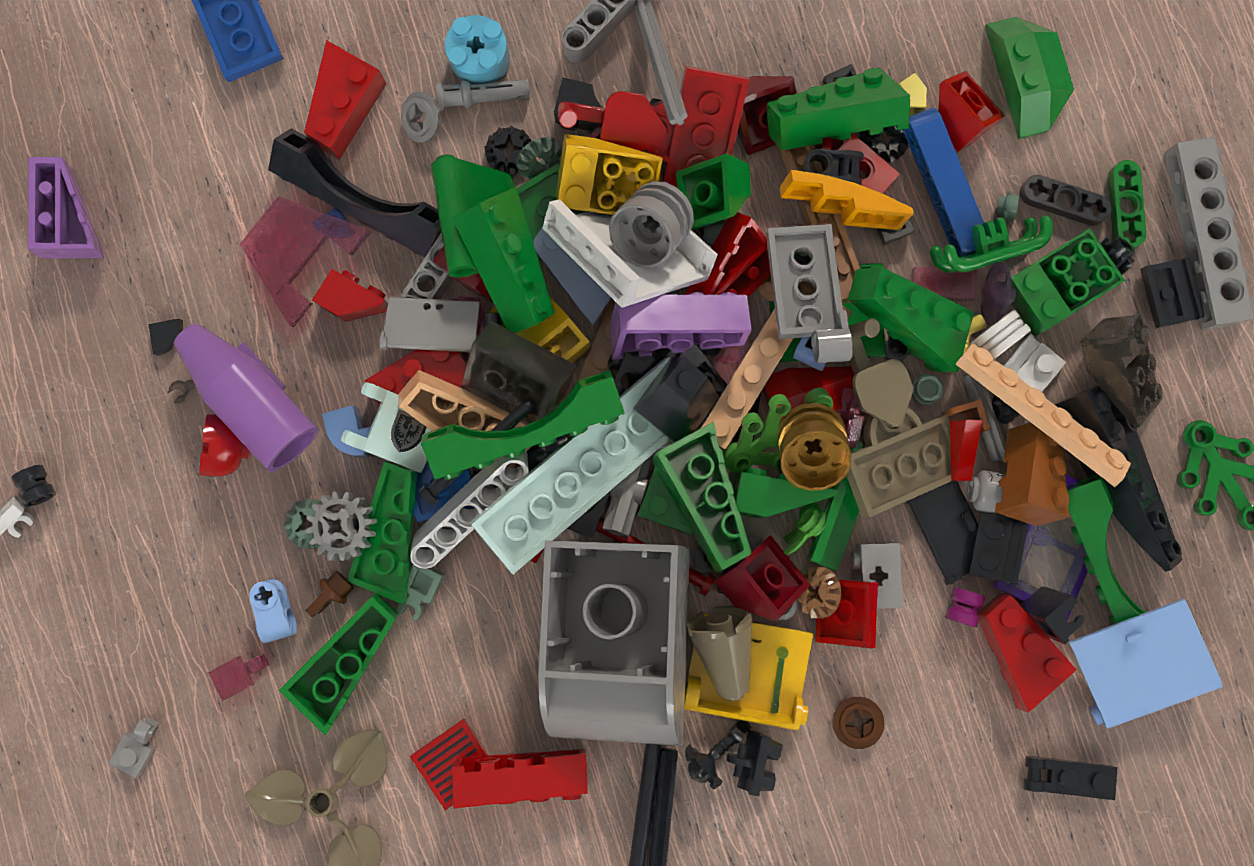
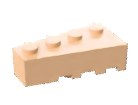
[398,370,537,468]

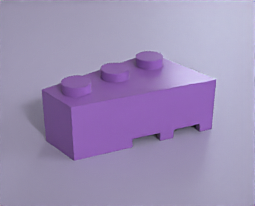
[28,157,104,258]

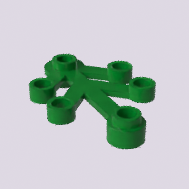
[1177,420,1254,531]

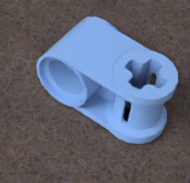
[249,579,297,643]

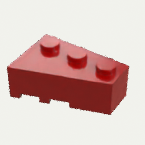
[304,40,386,160]

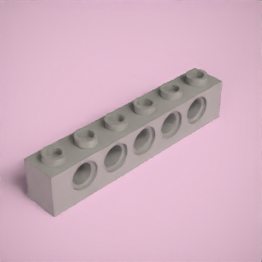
[1164,137,1254,331]

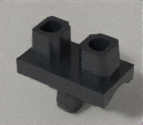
[726,730,783,796]

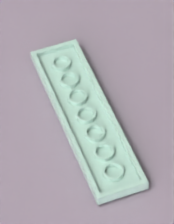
[469,357,670,574]

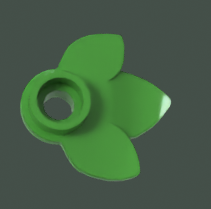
[783,503,826,555]

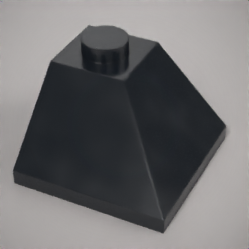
[632,357,720,443]

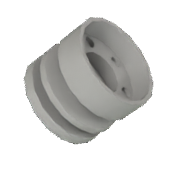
[609,181,694,268]

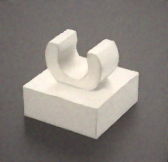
[0,495,34,538]

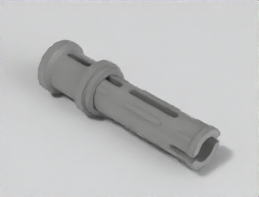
[436,79,530,111]

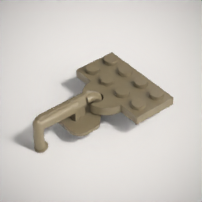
[846,318,951,519]

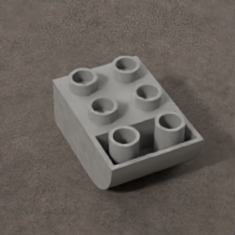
[538,540,690,746]

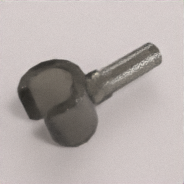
[167,379,195,404]

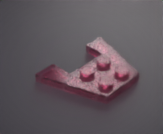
[240,196,371,327]

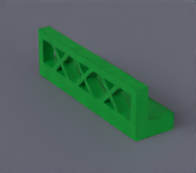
[806,440,864,572]

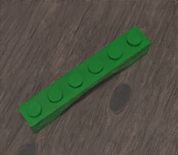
[421,370,625,480]
[1066,475,1146,625]

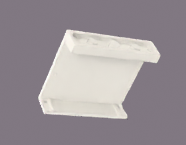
[542,199,718,308]

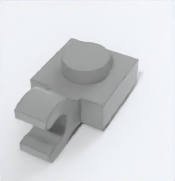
[108,717,159,778]

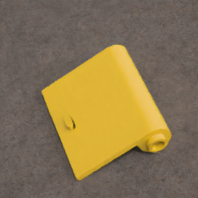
[684,612,813,731]

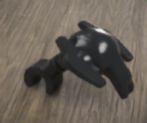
[685,720,752,790]

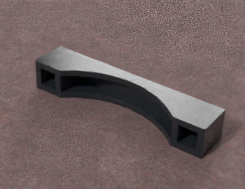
[268,128,441,257]

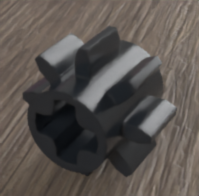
[1100,237,1135,275]

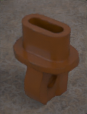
[305,571,354,617]

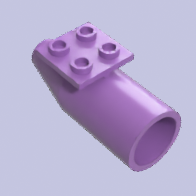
[174,324,319,472]

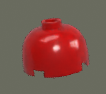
[199,414,249,477]

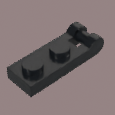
[1023,756,1118,800]

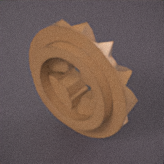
[797,567,841,618]

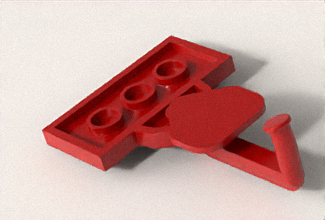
[558,66,749,187]

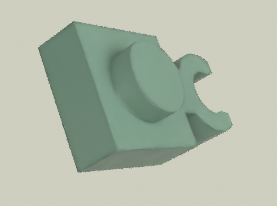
[397,564,446,621]

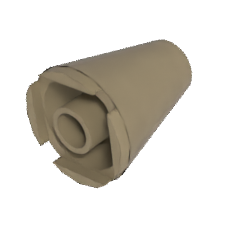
[687,605,752,701]

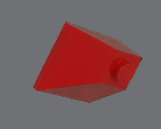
[938,71,1005,152]

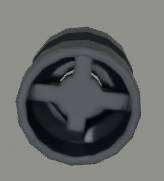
[11,465,56,507]

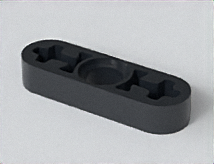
[1019,175,1111,226]

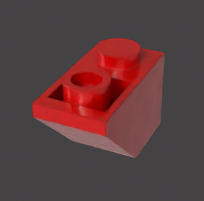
[312,269,388,322]

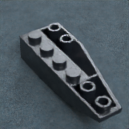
[1055,378,1183,572]

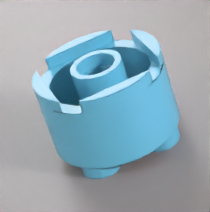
[445,15,510,84]

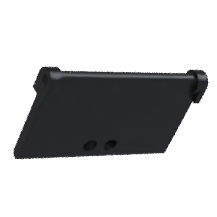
[906,481,979,585]

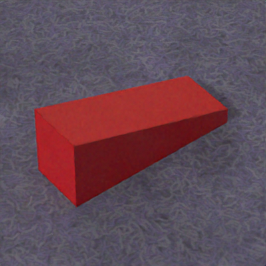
[950,420,982,481]

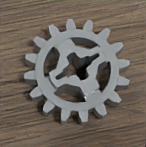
[306,491,377,561]

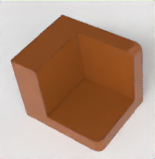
[941,399,990,433]

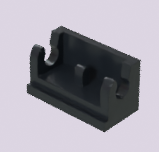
[1020,586,1085,645]

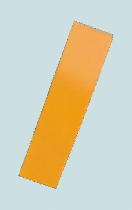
[779,170,914,230]

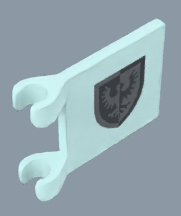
[341,382,431,473]

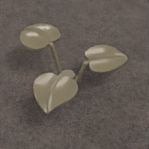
[245,730,388,866]

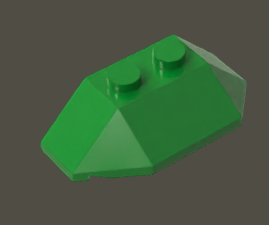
[985,17,1074,139]

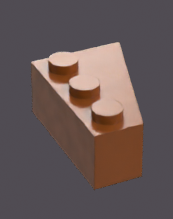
[994,422,1069,526]

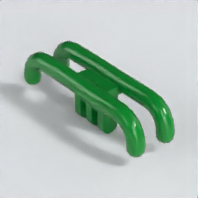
[929,215,1053,273]

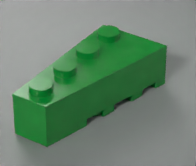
[767,67,910,150]
[452,186,555,335]
[848,267,974,372]
[278,593,400,736]

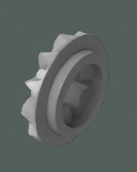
[401,92,442,143]

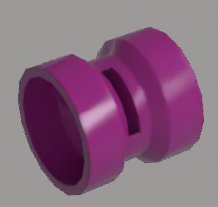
[945,587,985,628]

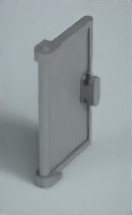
[380,297,480,354]

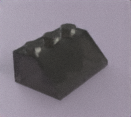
[461,321,576,423]

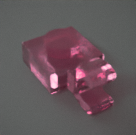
[208,654,270,701]

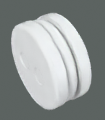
[968,310,1031,359]

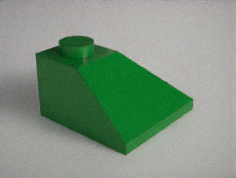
[676,153,751,230]

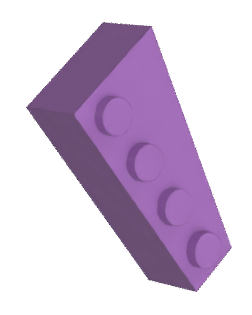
[609,292,752,360]

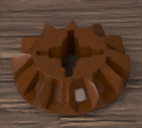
[833,697,885,749]

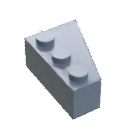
[533,228,611,325]

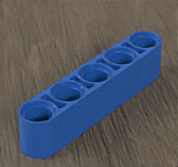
[903,107,984,258]

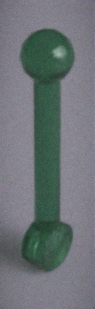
[771,646,789,714]

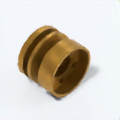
[777,403,851,491]

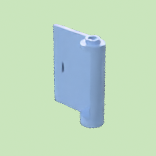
[1069,598,1223,729]

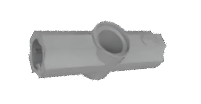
[602,453,654,537]

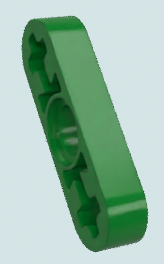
[1108,160,1146,249]

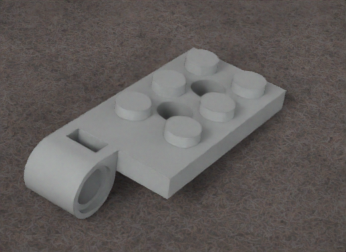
[766,224,852,363]

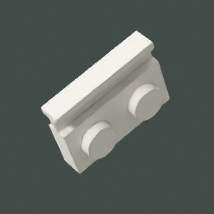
[1003,334,1067,392]

